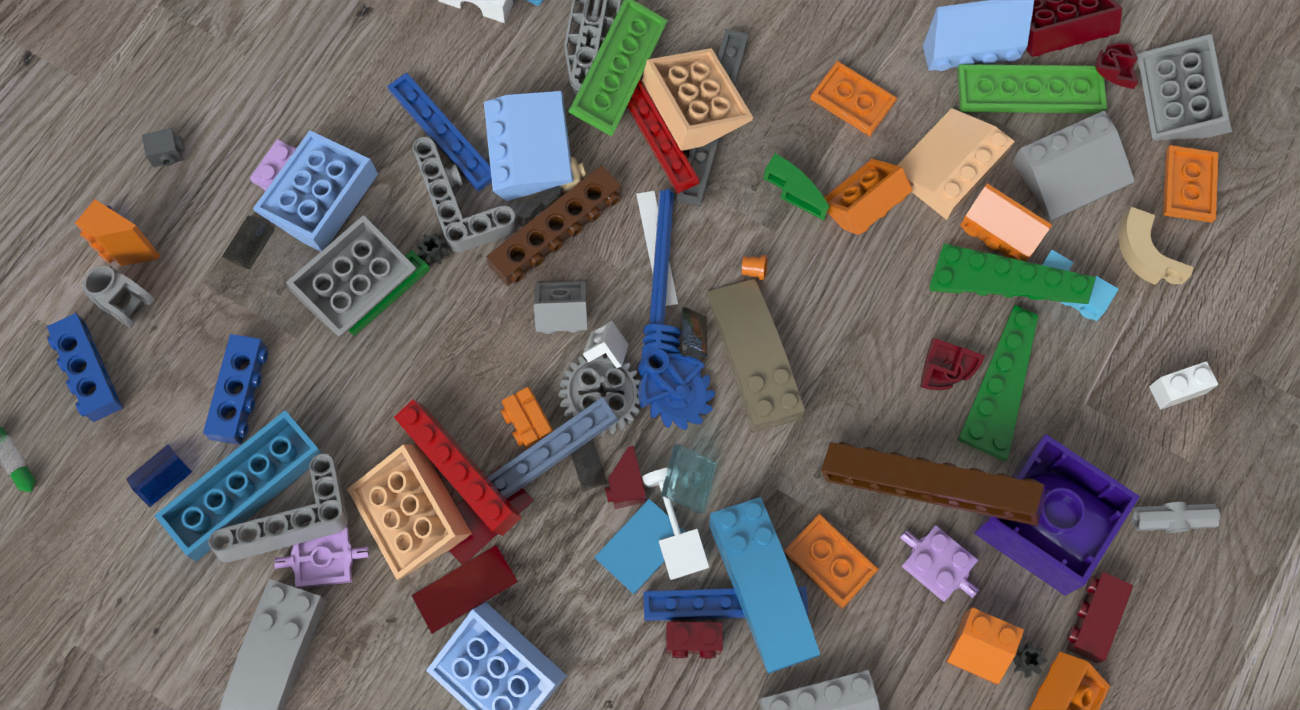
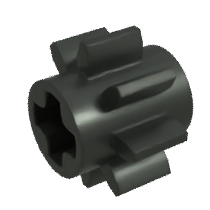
[417,233,449,266]
[1012,642,1047,678]

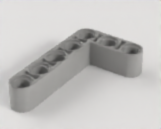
[413,137,517,253]
[209,454,348,562]

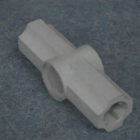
[1132,502,1220,533]

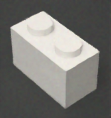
[1149,361,1218,410]

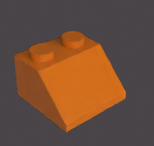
[946,607,1024,685]

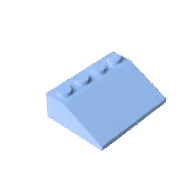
[923,0,1034,71]
[484,91,574,201]
[253,131,378,252]
[426,602,567,710]

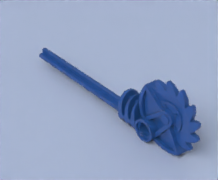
[638,189,715,430]

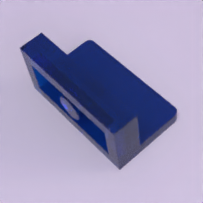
[126,444,192,507]

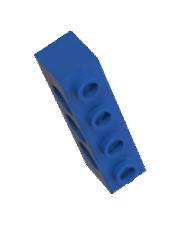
[47,313,123,422]
[203,334,268,445]

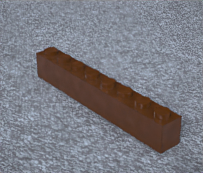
[821,442,1046,526]

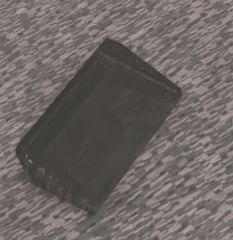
[222,215,275,269]
[681,307,708,357]
[570,439,608,492]

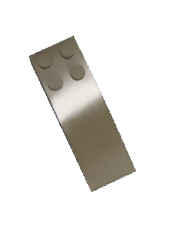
[707,279,805,433]

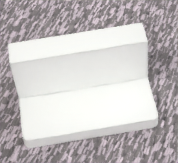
[583,321,629,368]

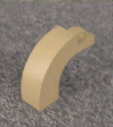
[1119,207,1194,285]

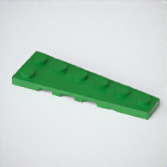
[929,243,1096,304]
[957,305,1038,462]

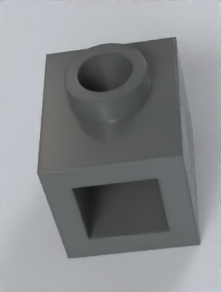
[142,128,185,167]

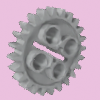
[558,355,640,436]

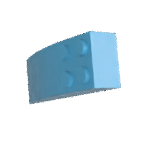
[709,497,820,674]

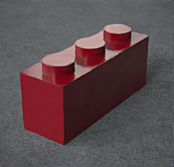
[1066,572,1133,664]

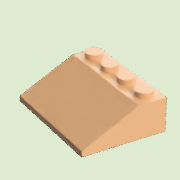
[642,48,753,151]
[897,108,1015,220]
[347,444,472,580]

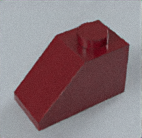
[605,446,646,509]

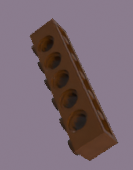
[486,165,621,287]

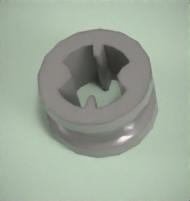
[444,164,463,189]

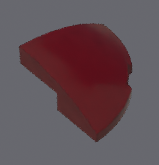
[1095,43,1138,89]
[920,338,985,390]

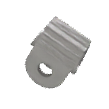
[82,264,155,328]

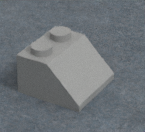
[534,281,587,334]

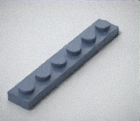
[487,397,619,499]

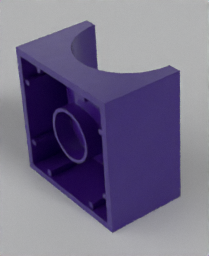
[974,434,1140,596]

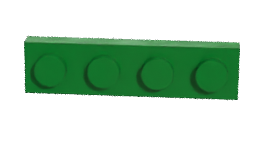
[348,250,430,336]

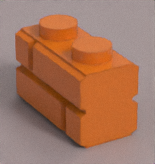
[500,387,554,450]

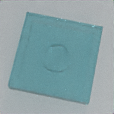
[661,445,717,513]

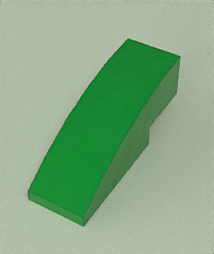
[763,153,829,221]

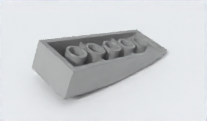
[219,579,327,710]

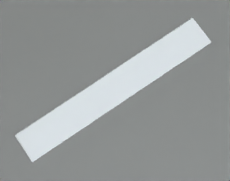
[636,191,678,306]

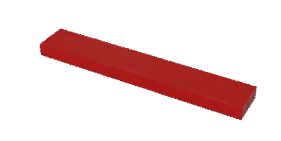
[627,79,699,194]

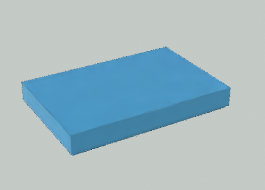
[595,499,686,595]

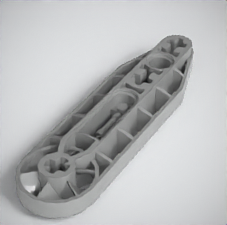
[564,0,622,96]

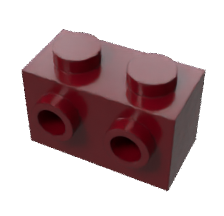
[666,622,722,659]

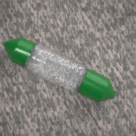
[0,426,36,492]

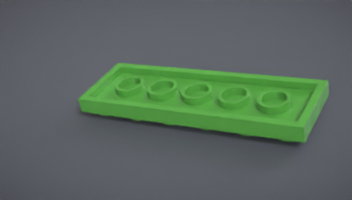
[568,0,668,136]
[957,65,1107,113]

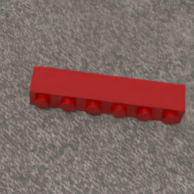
[394,399,522,536]

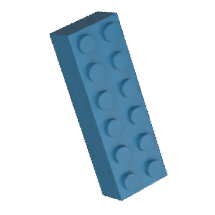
[154,410,322,562]

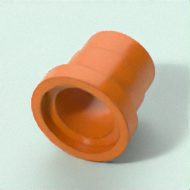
[742,255,768,280]

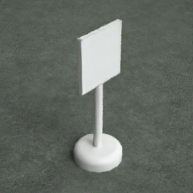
[641,467,709,580]

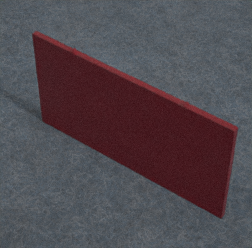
[449,465,534,565]
[411,545,518,634]

